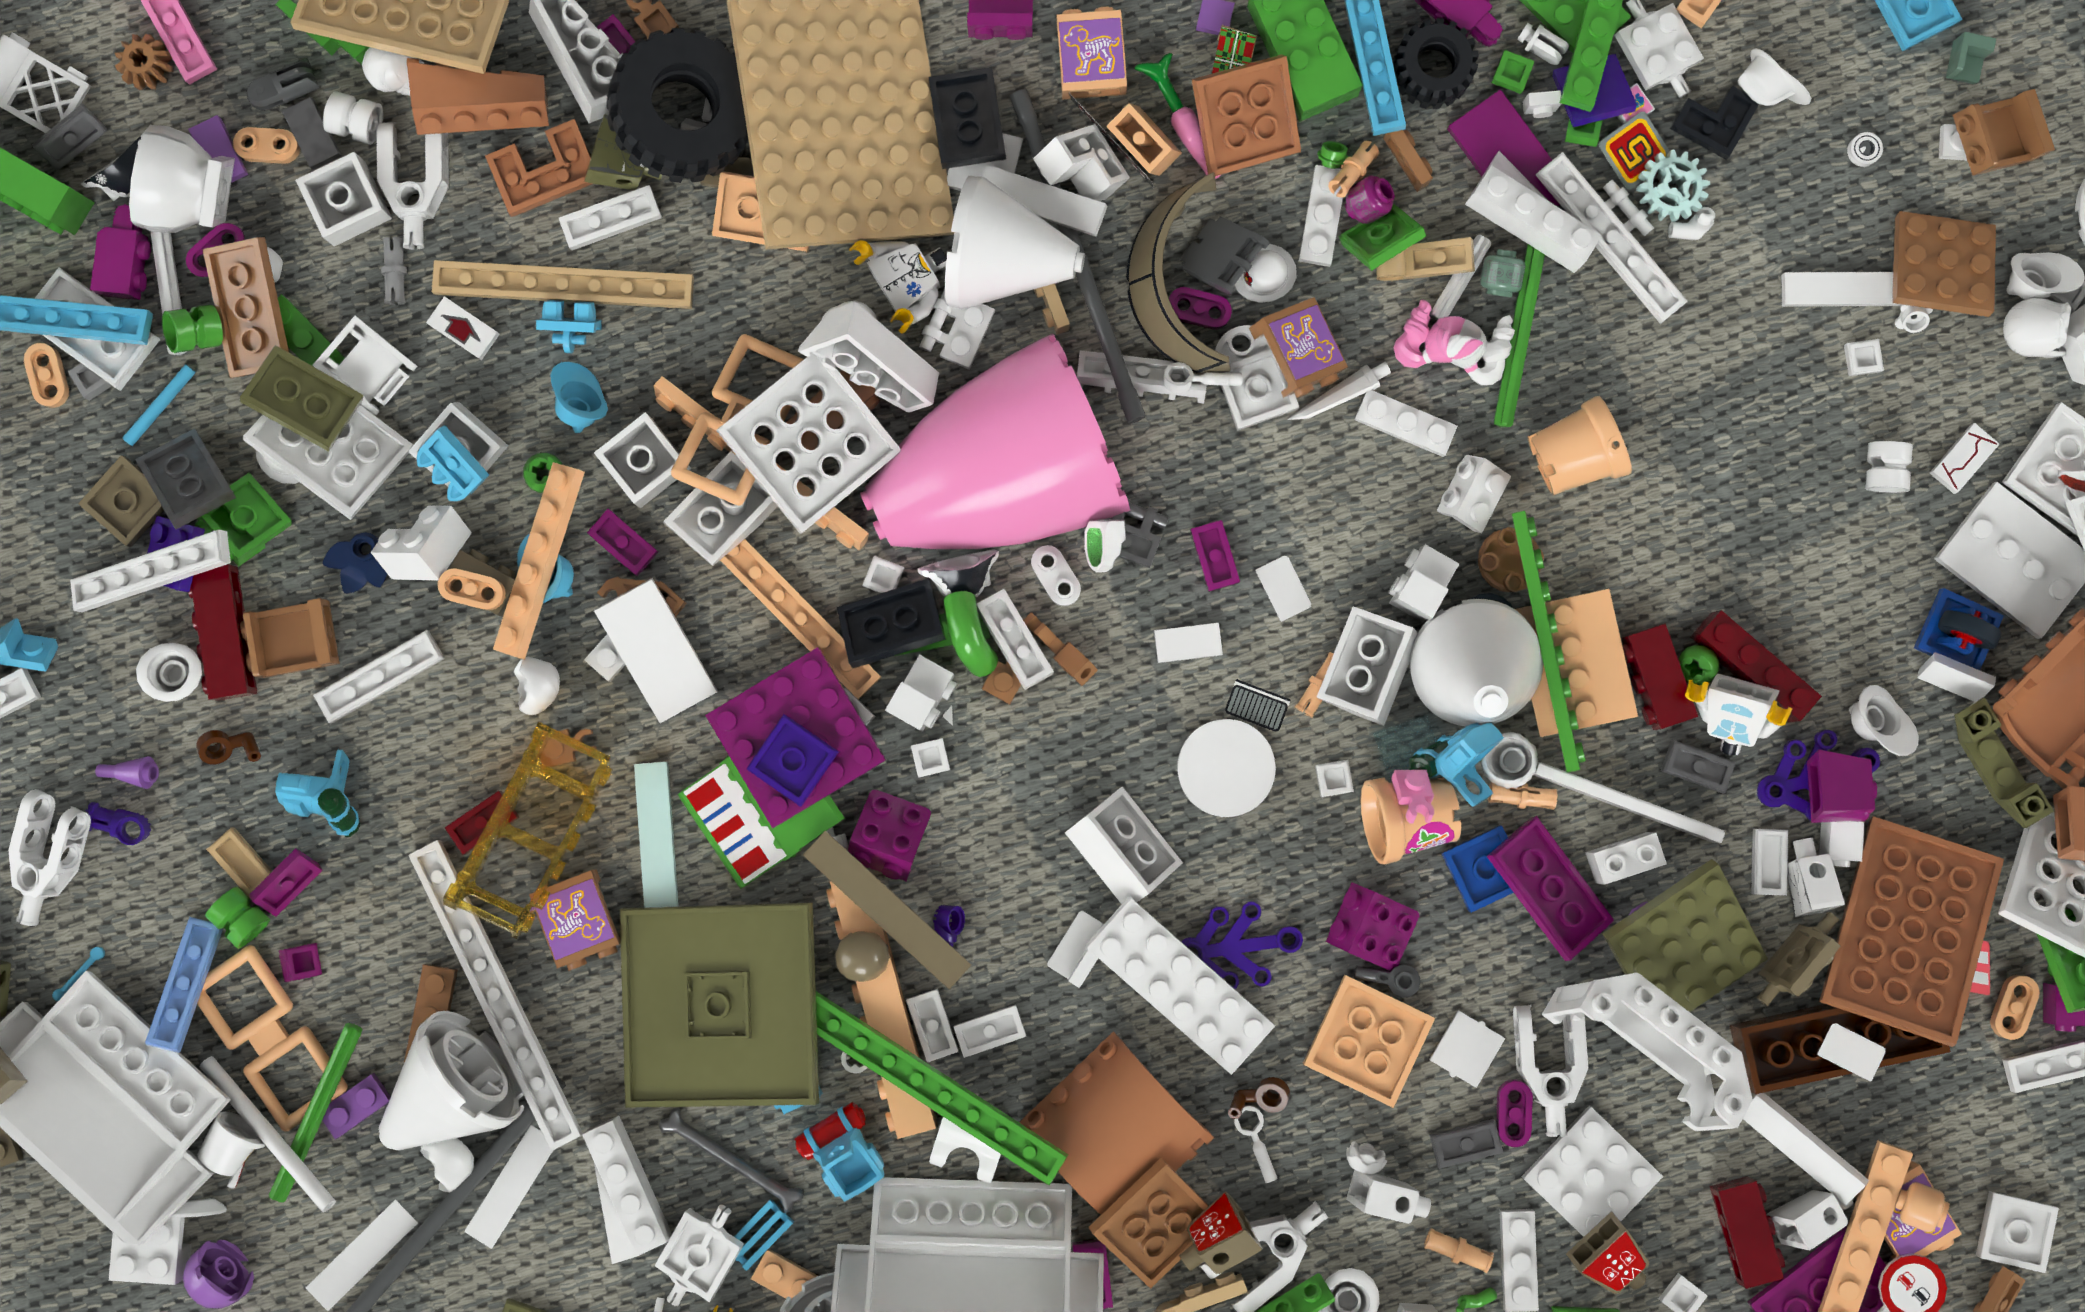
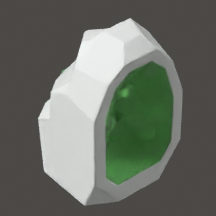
[1084,519,1126,572]

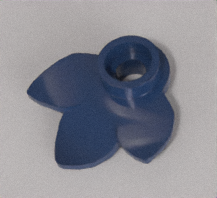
[323,532,387,594]

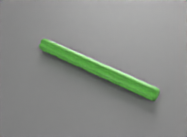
[1494,244,1545,428]
[269,1023,362,1203]

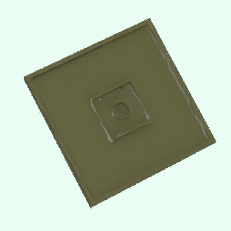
[620,902,819,1108]

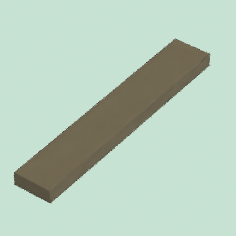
[803,830,972,990]

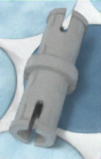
[381,237,407,305]

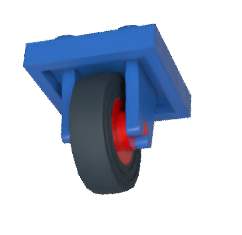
[1914,588,2004,670]

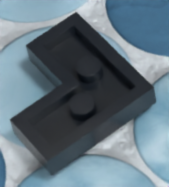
[1670,86,1759,160]

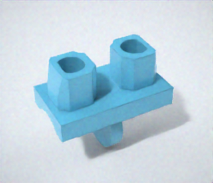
[536,300,602,354]

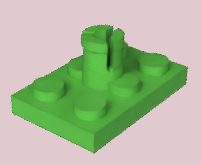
[2036,909,2085,1013]

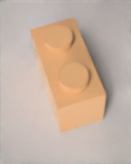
[1106,103,1182,176]

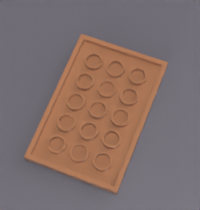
[1819,816,2004,1047]

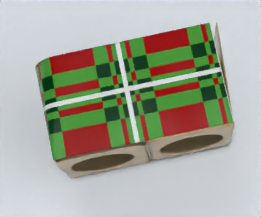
[1212,25,1257,74]

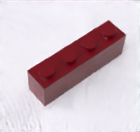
[188,564,257,701]
[1690,610,1822,722]

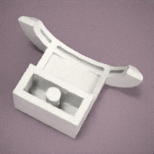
[109,1198,227,1285]

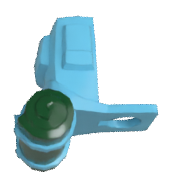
[1409,723,1504,807]
[275,750,360,837]

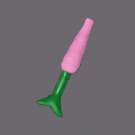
[1134,53,1221,179]

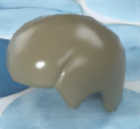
[835,931,890,982]

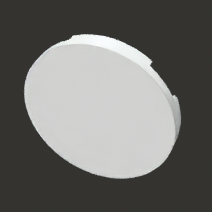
[1177,719,1276,817]

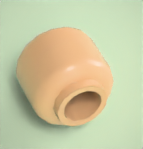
[1895,1182,1950,1232]

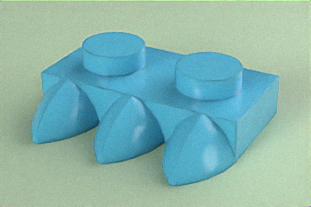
[417,425,489,501]

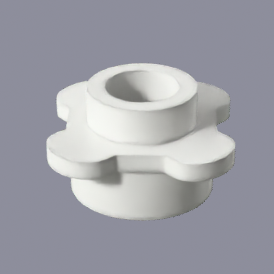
[1895,304,1933,333]

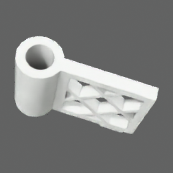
[0,32,91,133]

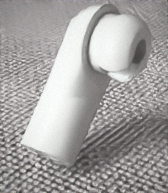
[1668,207,1715,240]

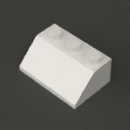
[1317,606,1418,726]
[1065,787,1183,904]

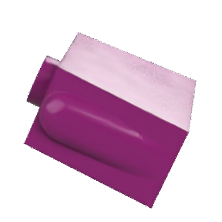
[1807,749,1877,823]

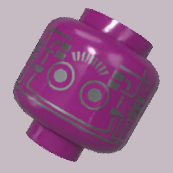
[1345,175,1395,224]

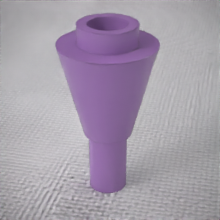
[95,756,159,789]

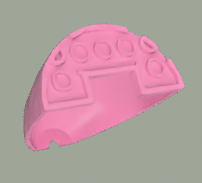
[860,333,1130,549]

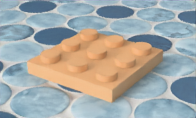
[1303,974,1435,1108]

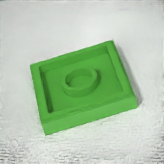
[1338,203,1426,271]

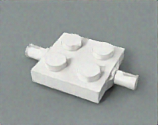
[1614,0,1704,98]
[655,1205,744,1306]

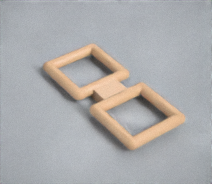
[671,334,804,506]
[197,945,348,1132]

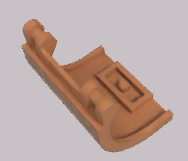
[1993,608,2085,789]
[1019,1031,1214,1215]

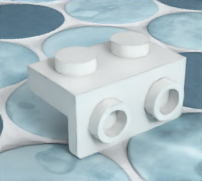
[1437,455,1511,533]

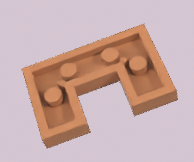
[485,119,593,217]

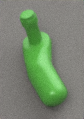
[1456,1287,1497,1312]

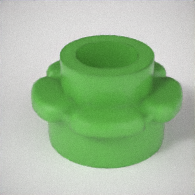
[1317,141,1348,169]

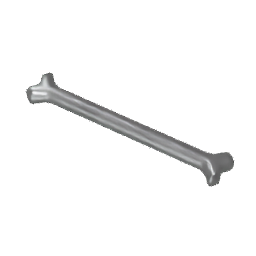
[659,1108,803,1213]

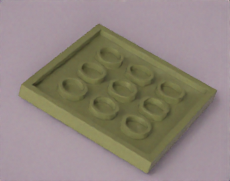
[1602,859,1768,1012]

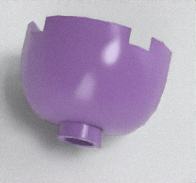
[183,1240,254,1309]

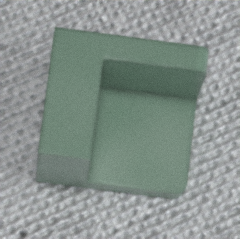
[1946,32,1996,84]

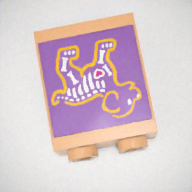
[1056,7,1127,100]
[1855,1161,1962,1259]

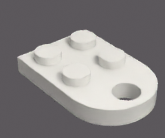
[1215,325,1299,431]

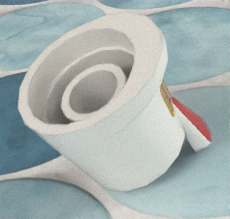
[197,1111,266,1189]

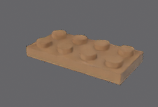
[203,237,289,378]

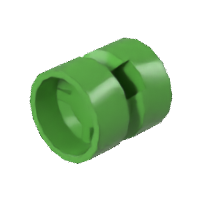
[162,304,223,353]
[205,886,271,949]

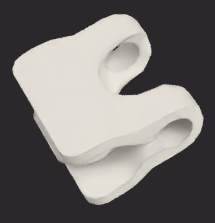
[929,1117,1001,1183]

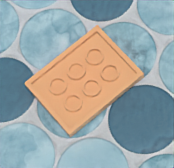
[1515,589,1638,737]

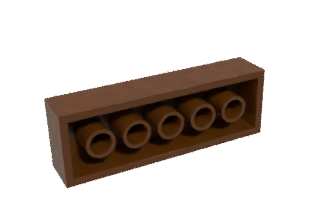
[1730,1004,1951,1094]

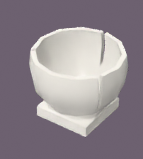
[129,125,235,233]

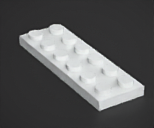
[1085,896,1275,1075]

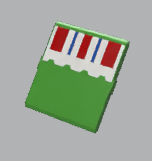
[677,756,845,889]

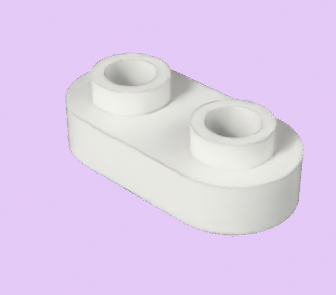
[1031,545,1081,606]

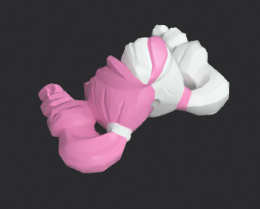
[1394,300,1515,386]

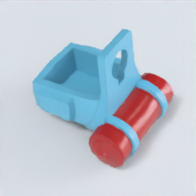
[794,1101,884,1202]

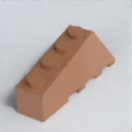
[407,58,549,135]

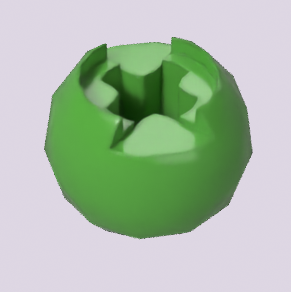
[523,452,562,493]
[1678,645,1719,685]

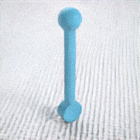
[52,947,105,1002]

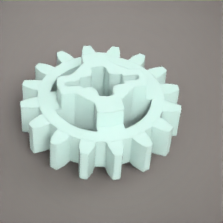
[1636,150,1710,222]

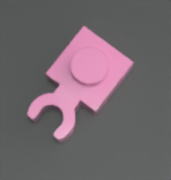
[1391,770,1434,823]

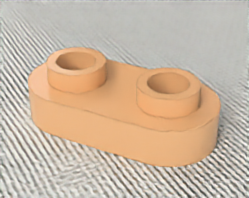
[233,127,300,164]
[24,343,69,408]
[438,568,506,610]
[1990,975,2040,1040]

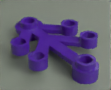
[1757,730,1880,821]
[1181,901,1303,989]

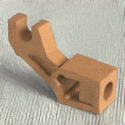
[597,577,687,618]
[1023,612,1098,686]

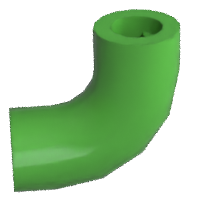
[943,591,998,677]

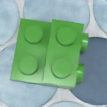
[195,473,292,567]

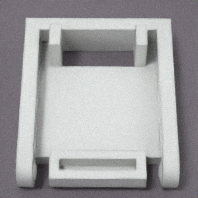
[313,315,418,416]

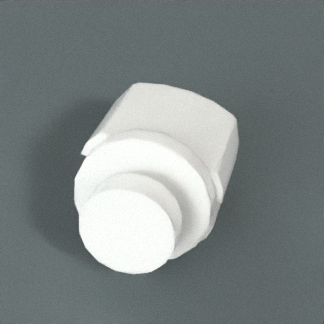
[1517,23,1569,65]

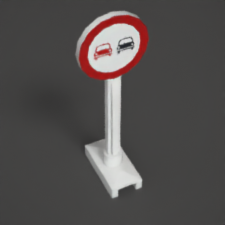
[1877,1253,1947,1312]

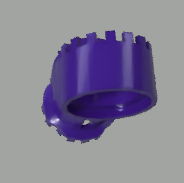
[85,802,151,845]
[933,905,965,947]

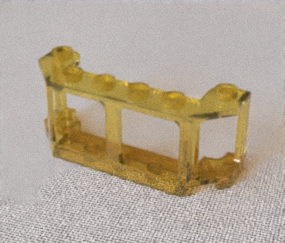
[443,722,613,939]

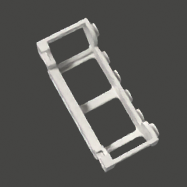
[1542,973,1753,1131]

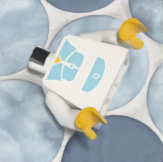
[1685,673,1792,755]

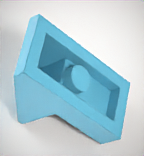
[0,618,58,672]

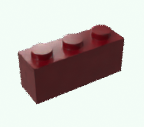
[1621,623,1698,730]
[1710,1176,1785,1289]

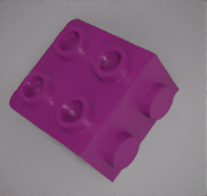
[967,0,1033,40]
[847,790,931,882]
[1325,882,1419,971]

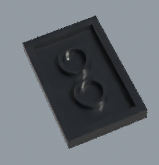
[928,67,1006,169]
[836,578,946,669]

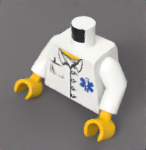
[849,240,947,334]

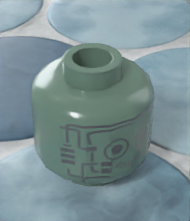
[1480,249,1526,297]

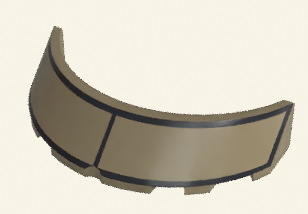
[1126,172,1231,375]

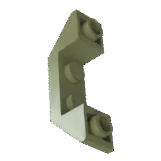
[1954,698,2054,828]

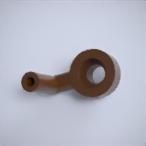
[196,730,261,765]
[1228,1077,1290,1119]

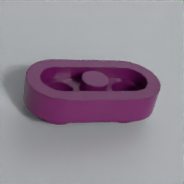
[186,223,246,277]
[1169,287,1232,330]
[1496,1079,1533,1147]

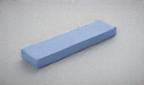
[145,917,223,1053]

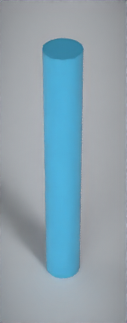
[122,364,196,446]

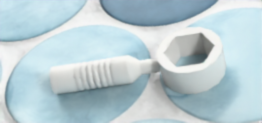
[1163,362,1242,394]
[1234,1104,1278,1183]

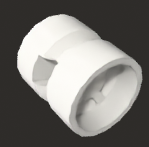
[323,91,383,145]
[1865,441,1913,493]

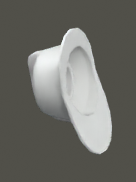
[1738,48,1811,106]
[2006,252,2085,300]
[1849,685,1919,756]

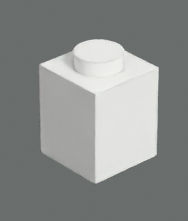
[1819,821,1864,867]

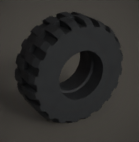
[606,28,748,183]

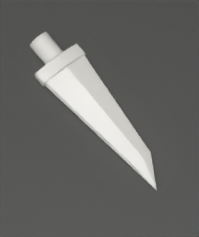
[1287,362,1391,420]

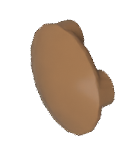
[1478,527,1544,593]

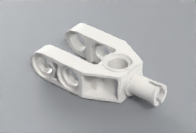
[377,122,449,250]
[8,789,91,926]
[1513,1005,1588,1137]
[1199,1201,1328,1312]

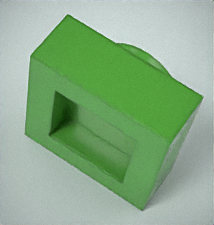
[1491,50,1535,94]
[1565,119,1602,147]

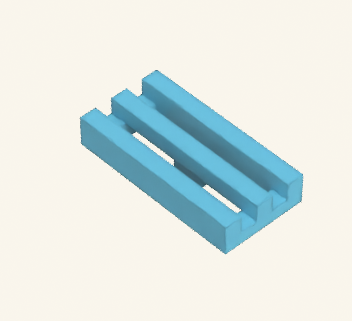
[734,1199,794,1271]

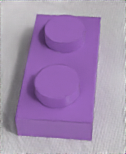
[322,1073,391,1140]

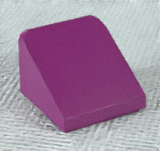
[278,943,322,982]

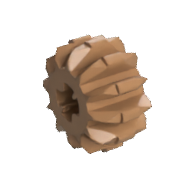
[115,34,174,90]

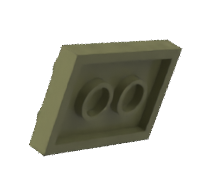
[240,345,363,452]

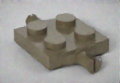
[1756,912,1841,1007]

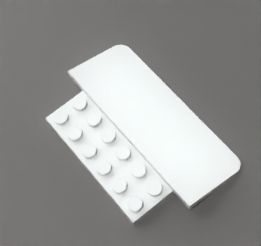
[0,971,231,1245]
[831,1177,1104,1312]

